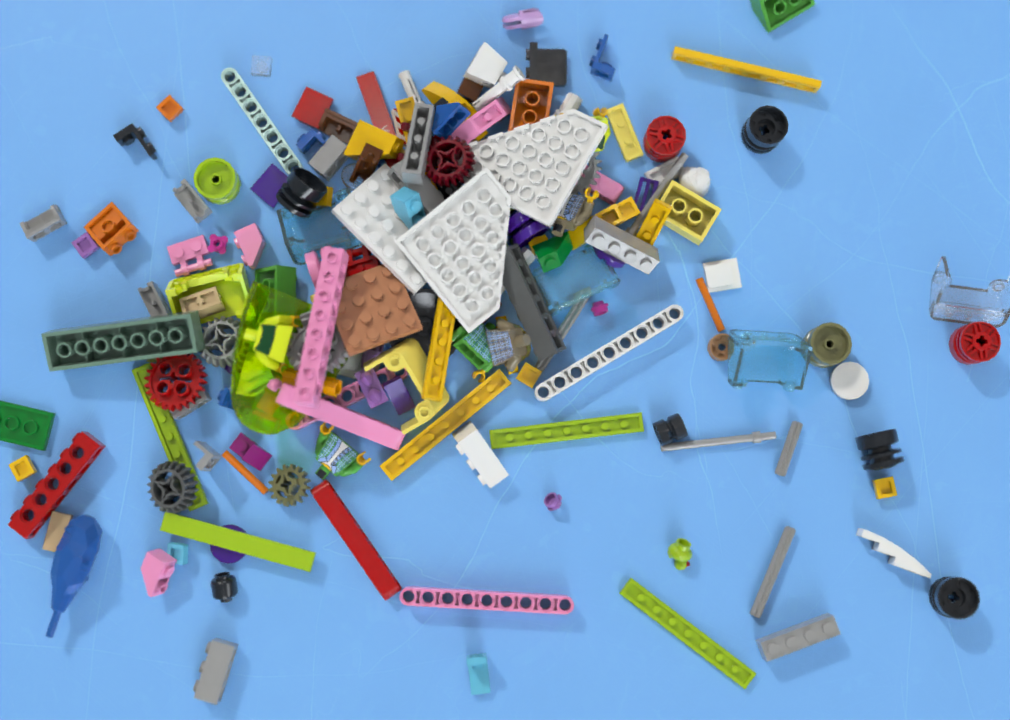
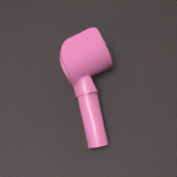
[267,379,283,392]

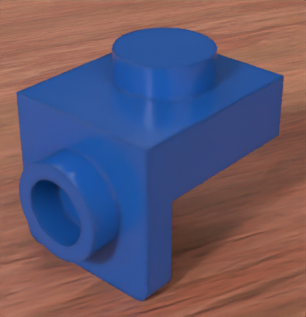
[296,128,327,154]

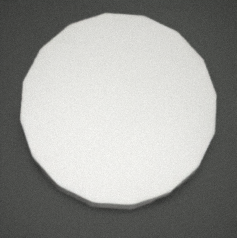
[829,362,869,400]

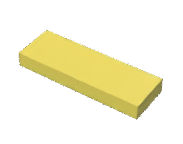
[607,103,644,162]

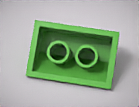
[750,0,815,33]
[254,265,297,326]

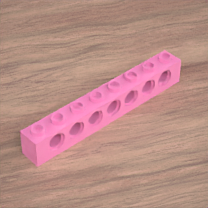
[293,247,349,408]

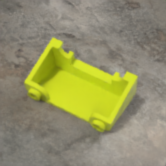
[165,263,255,324]

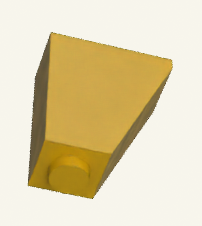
[344,120,404,160]

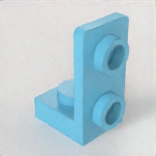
[466,653,491,695]

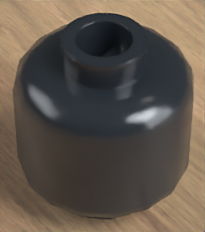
[210,572,238,603]

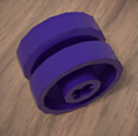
[507,212,550,249]

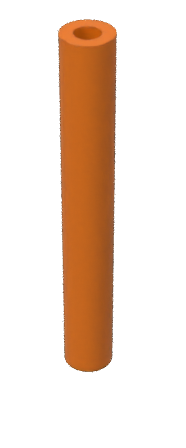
[695,277,725,332]
[222,450,268,495]

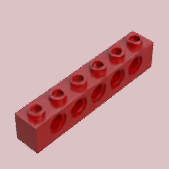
[8,431,106,539]

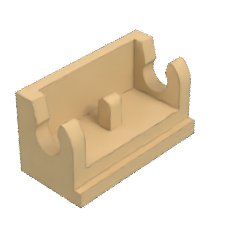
[179,286,226,319]

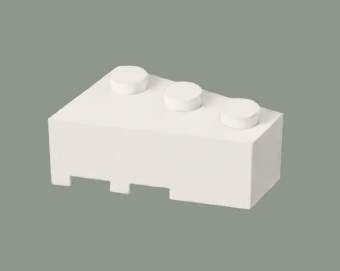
[452,421,509,489]

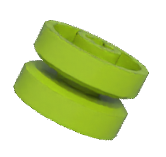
[193,157,241,205]

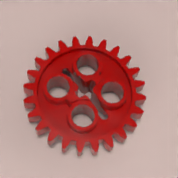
[144,353,208,412]

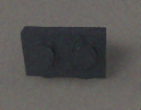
[526,42,567,87]

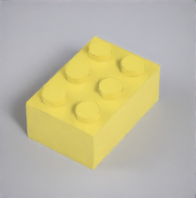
[660,180,722,246]

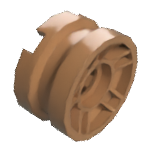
[707,333,736,361]

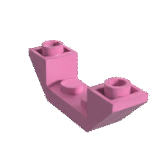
[450,97,511,145]

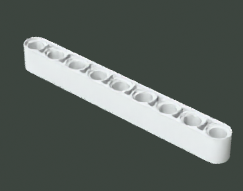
[534,305,684,402]

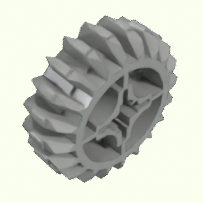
[199,316,250,368]

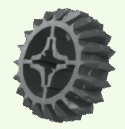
[146,461,199,514]

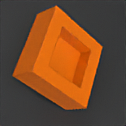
[156,94,184,123]

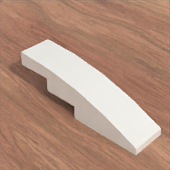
[856,528,932,578]

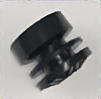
[741,105,789,154]
[276,167,327,218]
[855,429,904,470]
[928,577,980,619]

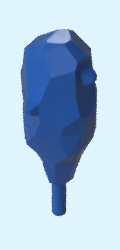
[45,514,103,638]

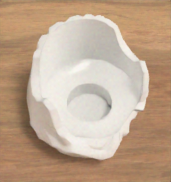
[679,167,710,197]

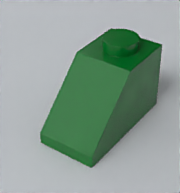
[532,232,573,273]

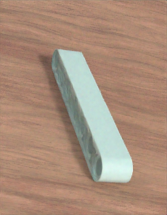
[221,68,304,176]

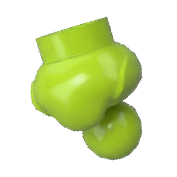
[667,538,692,570]

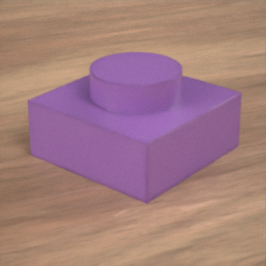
[71,232,100,259]

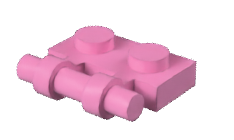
[167,235,213,277]

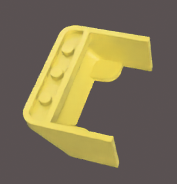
[364,338,449,435]

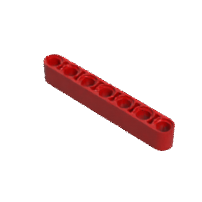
[310,479,402,600]

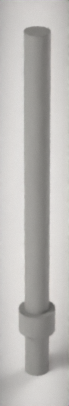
[626,152,689,236]
[660,431,776,452]

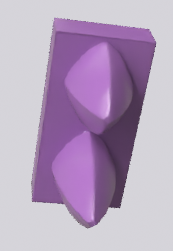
[354,368,389,409]

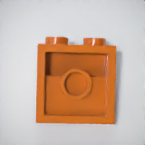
[84,202,139,256]

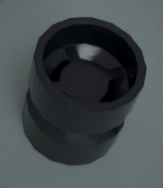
[653,413,688,446]

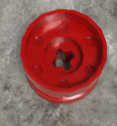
[643,116,686,163]
[949,321,1001,365]

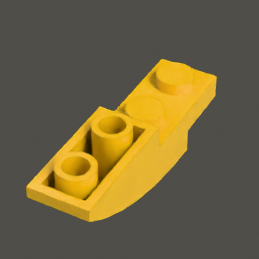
[421,81,488,142]
[567,196,640,251]

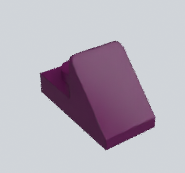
[229,432,272,471]

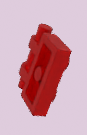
[345,245,380,278]

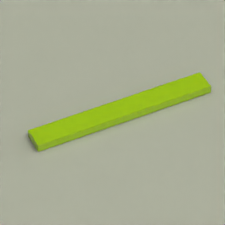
[132,363,209,512]
[489,412,644,449]
[160,511,316,572]
[619,577,757,689]

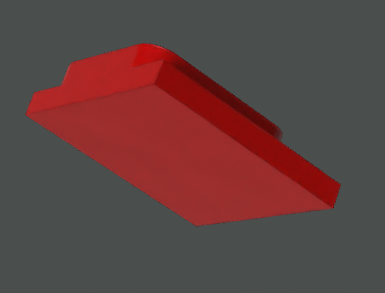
[292,86,334,130]

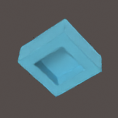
[167,542,188,565]

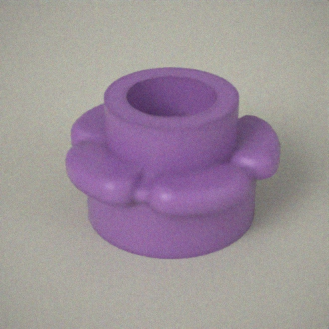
[544,492,562,511]

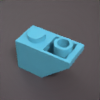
[390,186,426,229]

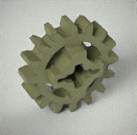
[268,464,311,507]

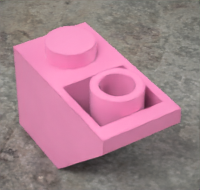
[233,223,266,270]
[141,548,177,597]

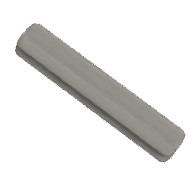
[775,421,803,476]

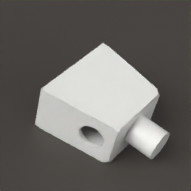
[463,42,507,88]

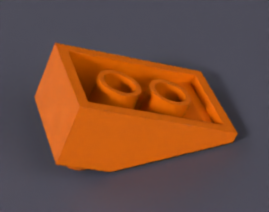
[508,79,554,132]

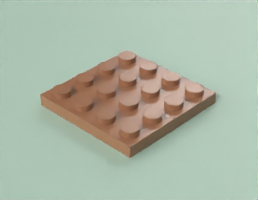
[335,264,422,357]

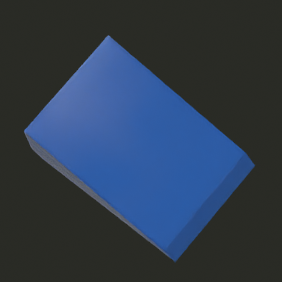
[432,102,471,140]

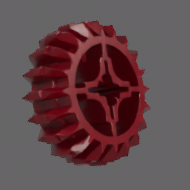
[426,135,475,188]

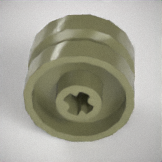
[802,322,852,368]

